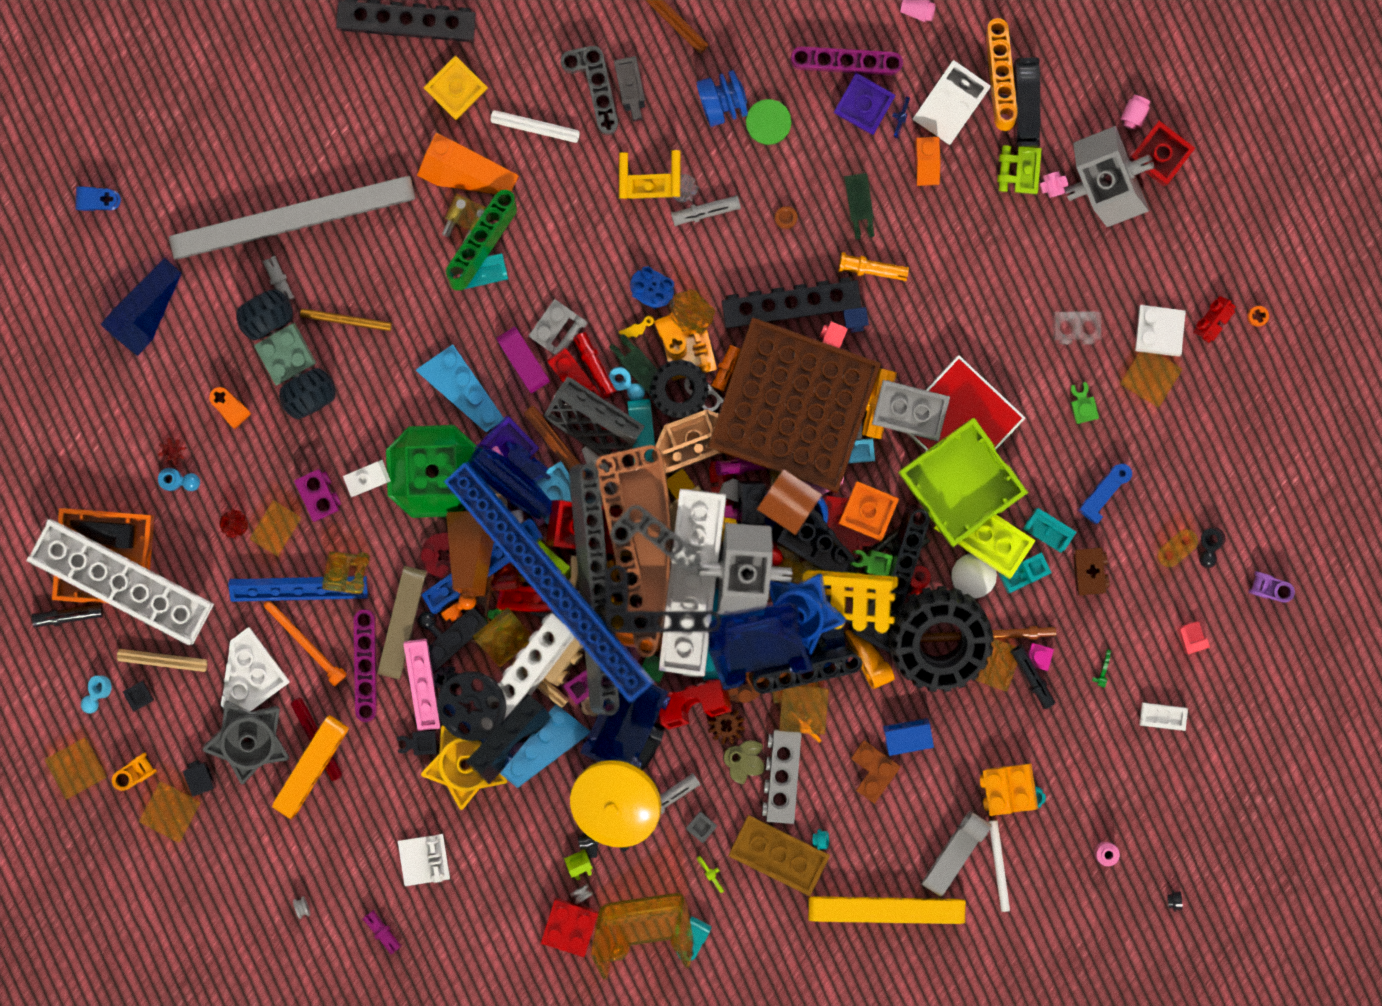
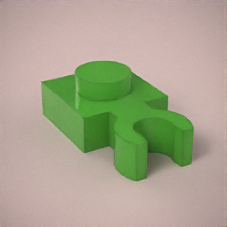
[1070,382,1099,424]
[850,550,893,576]

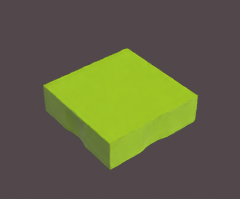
[898,418,1028,547]

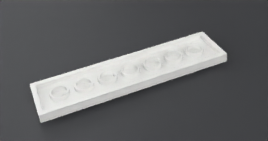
[659,489,727,676]

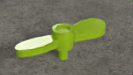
[696,856,724,893]

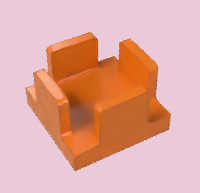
[839,481,899,541]

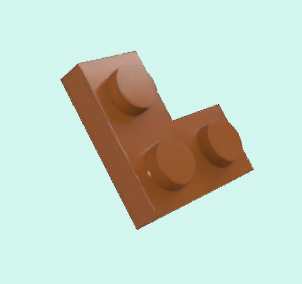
[851,740,901,804]

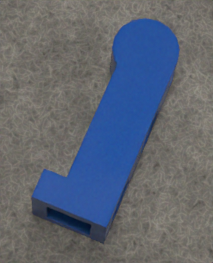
[1077,464,1132,524]

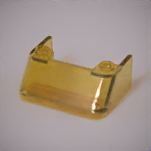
[591,893,694,980]

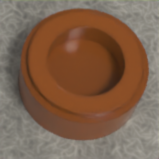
[775,206,798,229]

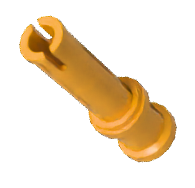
[838,252,909,281]

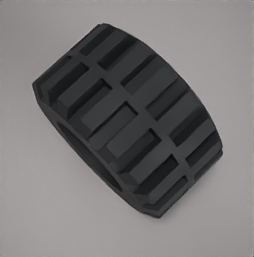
[650,360,709,418]

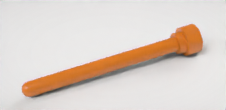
[264,601,348,687]

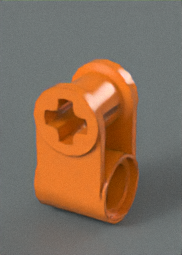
[209,387,251,429]

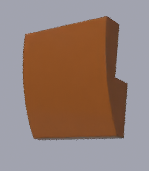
[757,469,823,535]

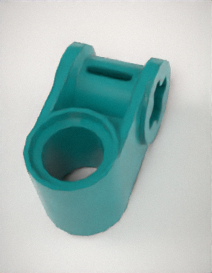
[676,916,712,962]

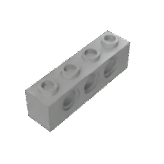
[762,729,802,824]

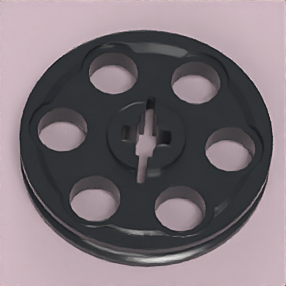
[437,671,506,741]

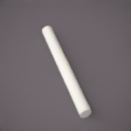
[989,820,1010,912]

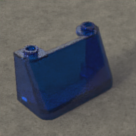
[708,603,813,690]
[580,684,671,768]

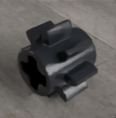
[433,666,461,693]

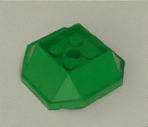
[386,425,479,518]

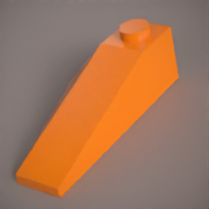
[417,133,519,194]

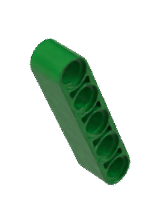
[446,190,517,291]

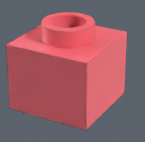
[819,322,848,348]

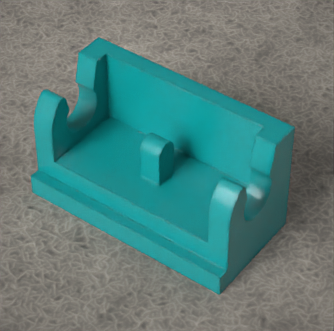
[460,253,508,289]
[1023,508,1076,553]

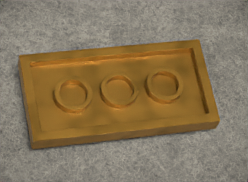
[728,814,830,896]

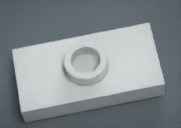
[343,460,391,497]
[1139,702,1188,731]

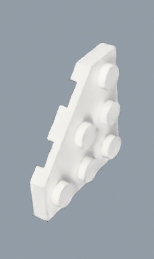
[221,627,290,711]

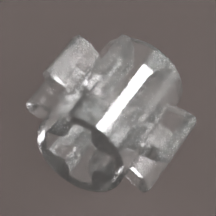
[672,174,699,203]

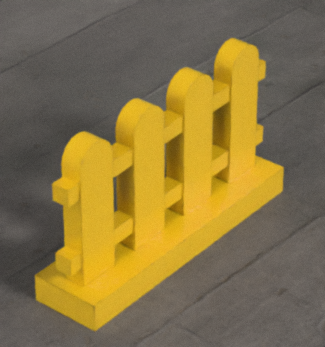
[802,570,898,633]

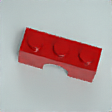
[656,679,732,730]

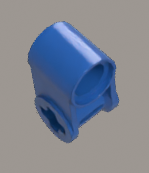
[75,187,121,211]

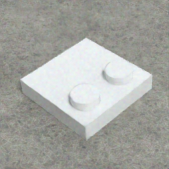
[1135,305,1186,357]

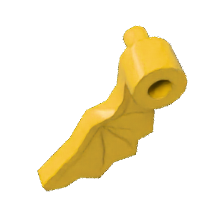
[619,315,655,338]

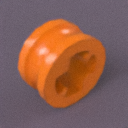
[1247,306,1269,327]

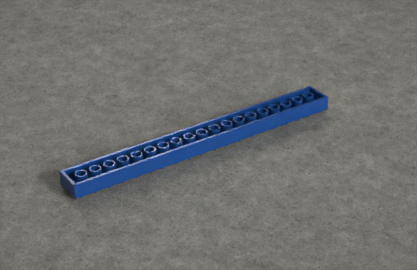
[444,462,654,702]

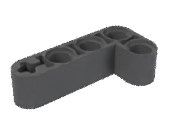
[561,46,618,136]
[610,505,701,571]

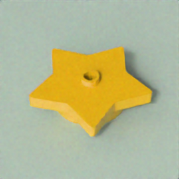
[421,725,507,810]

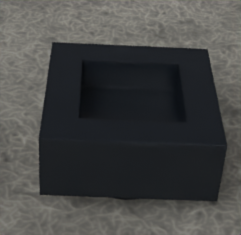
[123,680,154,712]

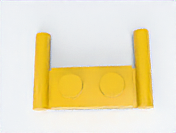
[619,150,681,199]

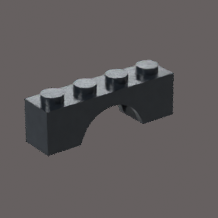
[466,694,551,785]

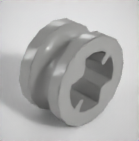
[570,884,593,904]
[293,896,311,919]

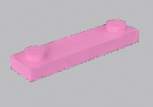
[404,639,441,731]

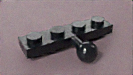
[406,607,490,673]

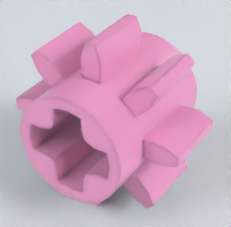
[1040,171,1069,198]

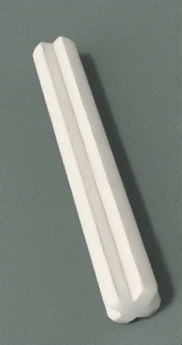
[490,110,580,143]

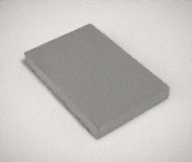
[872,380,950,441]

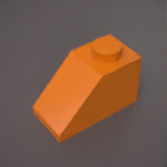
[914,137,940,186]

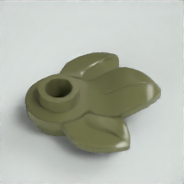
[723,740,765,784]

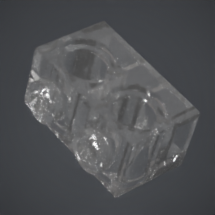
[1053,312,1101,345]

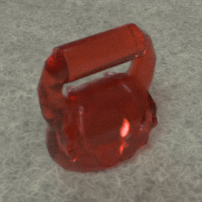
[490,563,524,591]

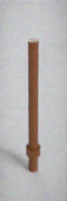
[920,626,1056,643]

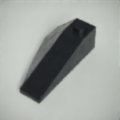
[771,509,861,573]

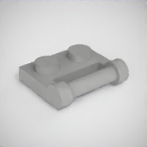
[528,299,588,355]

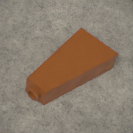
[446,511,494,599]

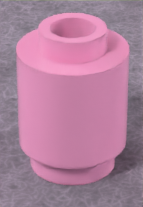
[1121,95,1150,130]
[1094,841,1120,866]

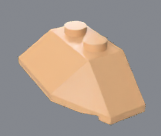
[651,409,722,474]

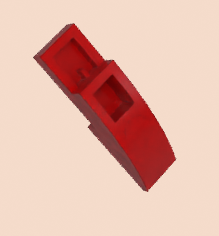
[547,347,608,430]

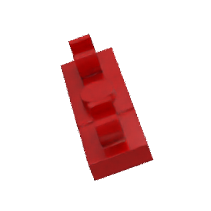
[496,586,553,612]

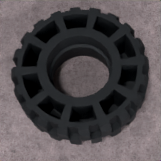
[888,586,994,692]

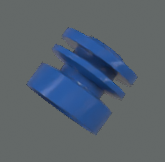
[696,70,748,128]

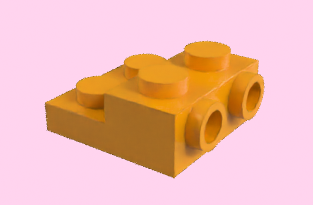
[980,763,1038,816]

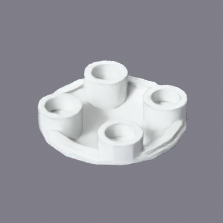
[951,554,997,598]

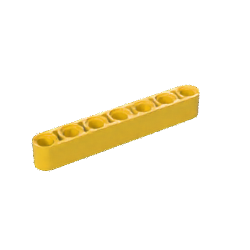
[808,896,966,924]

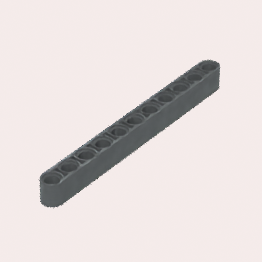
[569,464,619,715]

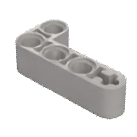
[921,810,992,897]

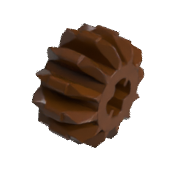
[707,706,745,744]

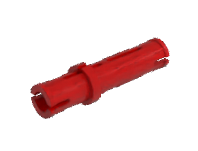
[573,332,617,398]

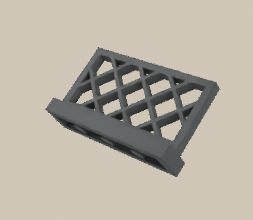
[543,377,645,460]

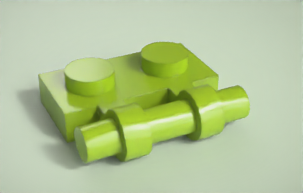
[997,145,1042,195]

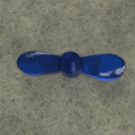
[892,96,910,138]

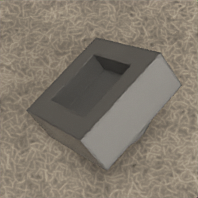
[685,811,717,843]

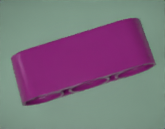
[496,326,550,394]

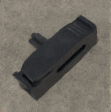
[992,58,1041,147]

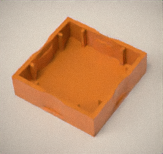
[52,508,155,603]

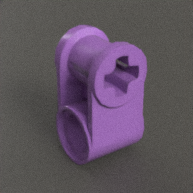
[1248,571,1295,602]

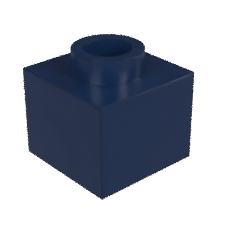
[842,307,869,333]

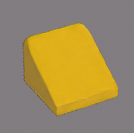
[667,468,695,500]

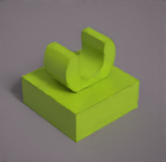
[564,849,593,880]

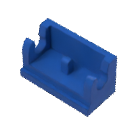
[883,718,934,756]

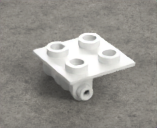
[398,834,450,886]

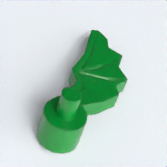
[1092,649,1111,688]

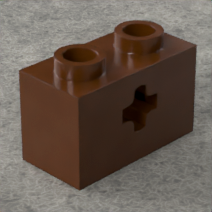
[1072,547,1110,596]

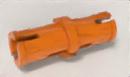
[711,345,741,392]

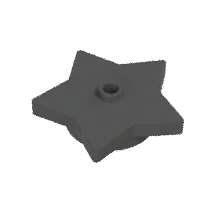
[203,700,289,784]

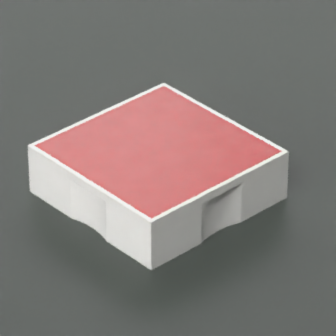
[906,355,1025,451]

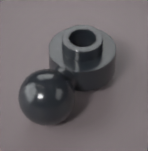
[1199,527,1226,568]

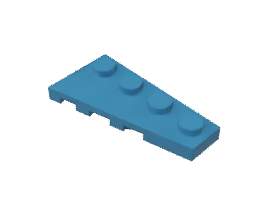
[416,344,504,433]

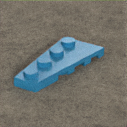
[500,704,591,788]

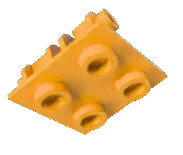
[663,326,717,381]

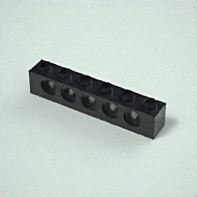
[336,0,477,43]
[721,277,862,329]
[735,481,765,621]

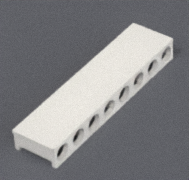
[27,519,214,645]

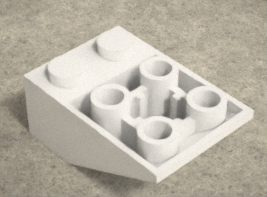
[912,60,991,145]

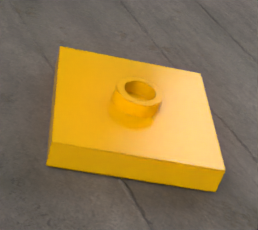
[423,55,488,120]

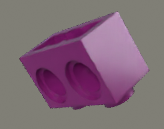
[294,469,341,522]

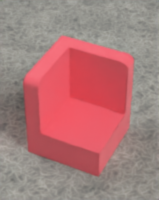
[1177,621,1210,654]

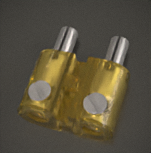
[442,193,487,242]

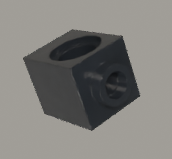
[182,760,216,797]

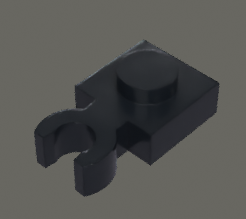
[397,731,438,755]

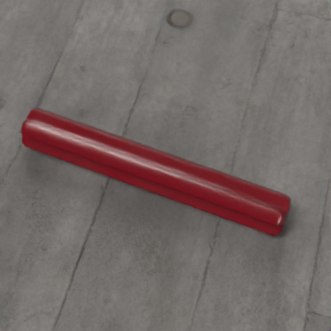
[291,698,342,781]

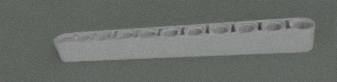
[168,176,416,260]

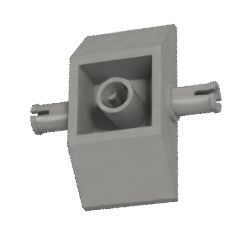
[1065,126,1154,227]
[698,523,792,618]

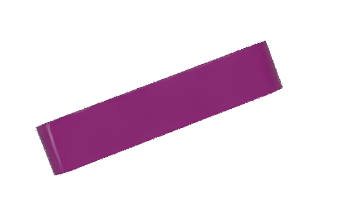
[790,47,903,75]
[354,609,377,722]

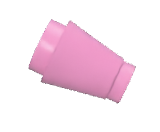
[901,0,936,23]

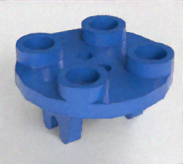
[629,266,675,310]

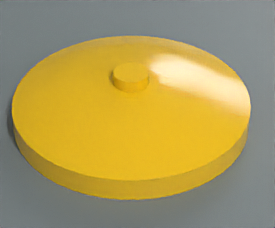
[570,760,662,847]

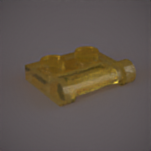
[322,551,370,594]

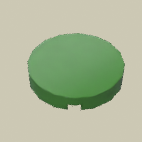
[746,99,791,145]

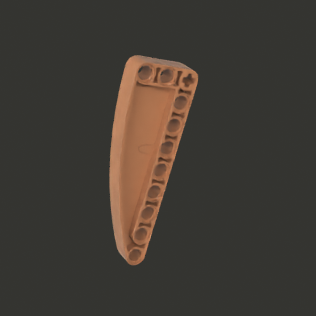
[595,445,672,657]

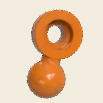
[441,595,477,622]

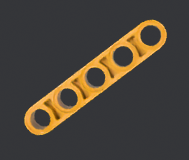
[986,18,1017,131]
[272,715,349,820]

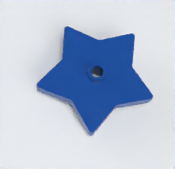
[762,573,847,657]

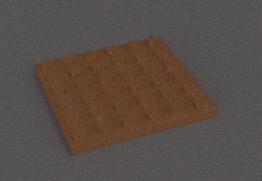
[708,317,881,493]

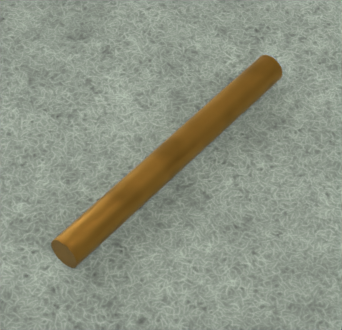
[300,308,392,332]

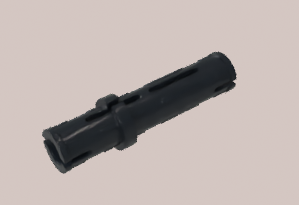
[32,603,103,628]
[1010,644,1056,709]

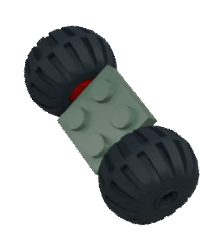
[236,289,336,419]

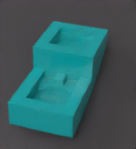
[998,552,1052,594]

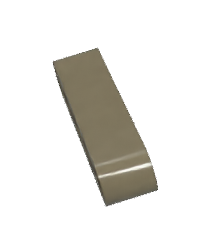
[378,566,427,680]

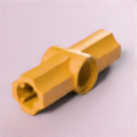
[862,368,897,439]

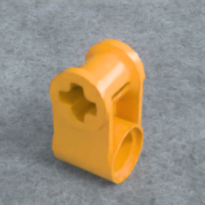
[654,313,687,359]
[112,753,158,791]

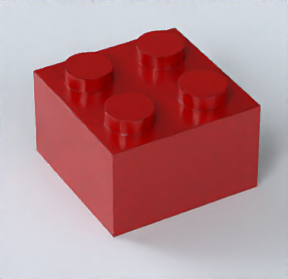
[1129,121,1195,187]
[541,897,599,957]

